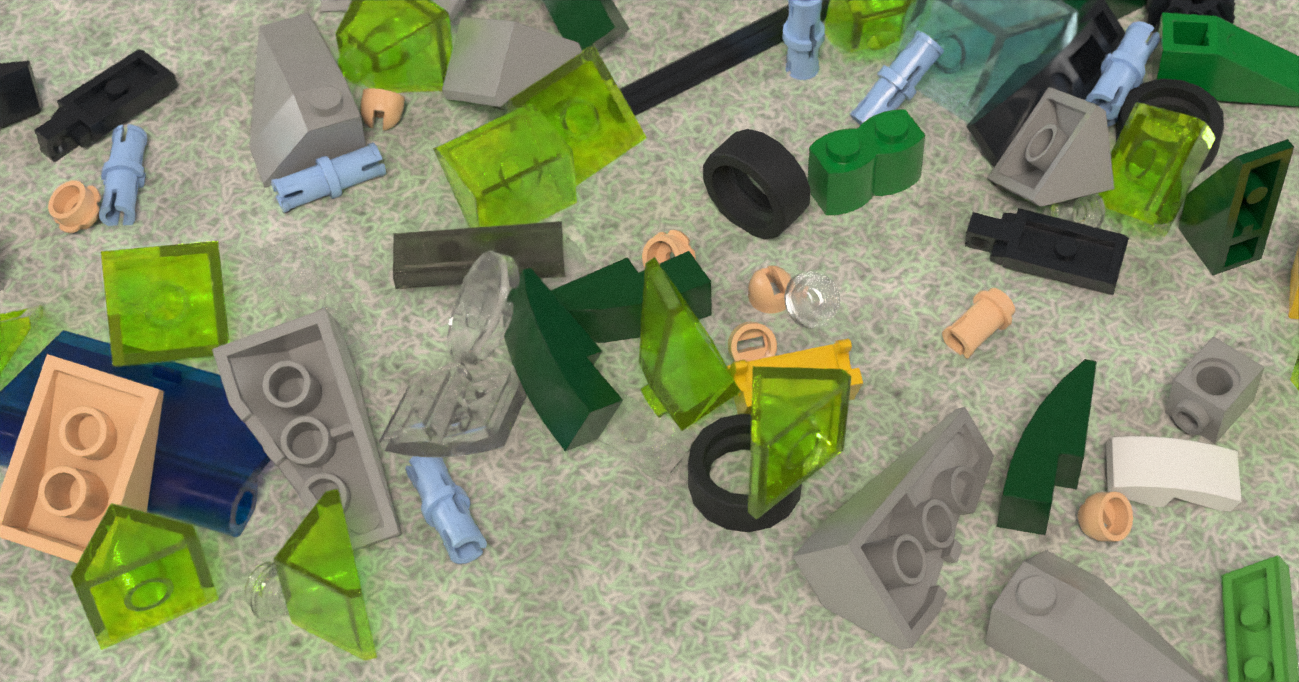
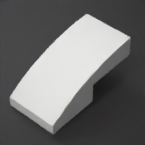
[1106,436,1242,511]

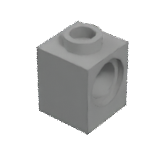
[1165,336,1264,444]

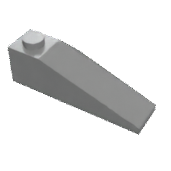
[249,13,366,188]
[212,308,401,555]
[793,407,994,650]
[985,550,1209,682]

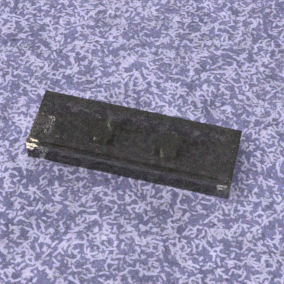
[393,221,565,289]

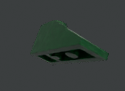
[1178,139,1294,276]

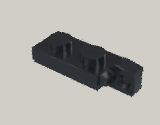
[34,49,178,162]
[965,208,1129,295]

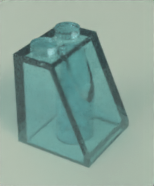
[894,0,1077,123]

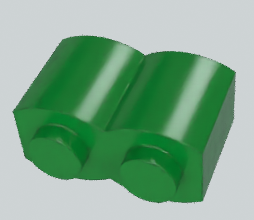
[808,109,925,215]

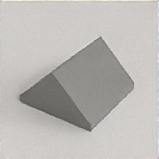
[442,17,583,107]
[987,87,1114,207]

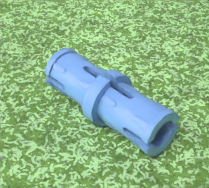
[783,0,825,80]
[1085,21,1160,120]
[849,30,944,125]
[99,124,147,226]
[271,142,386,213]
[405,450,487,564]

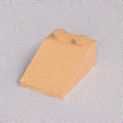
[0,354,164,573]

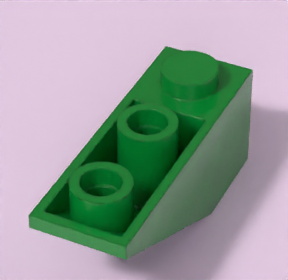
[1152,12,1299,106]

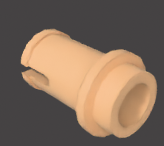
[942,288,1015,359]

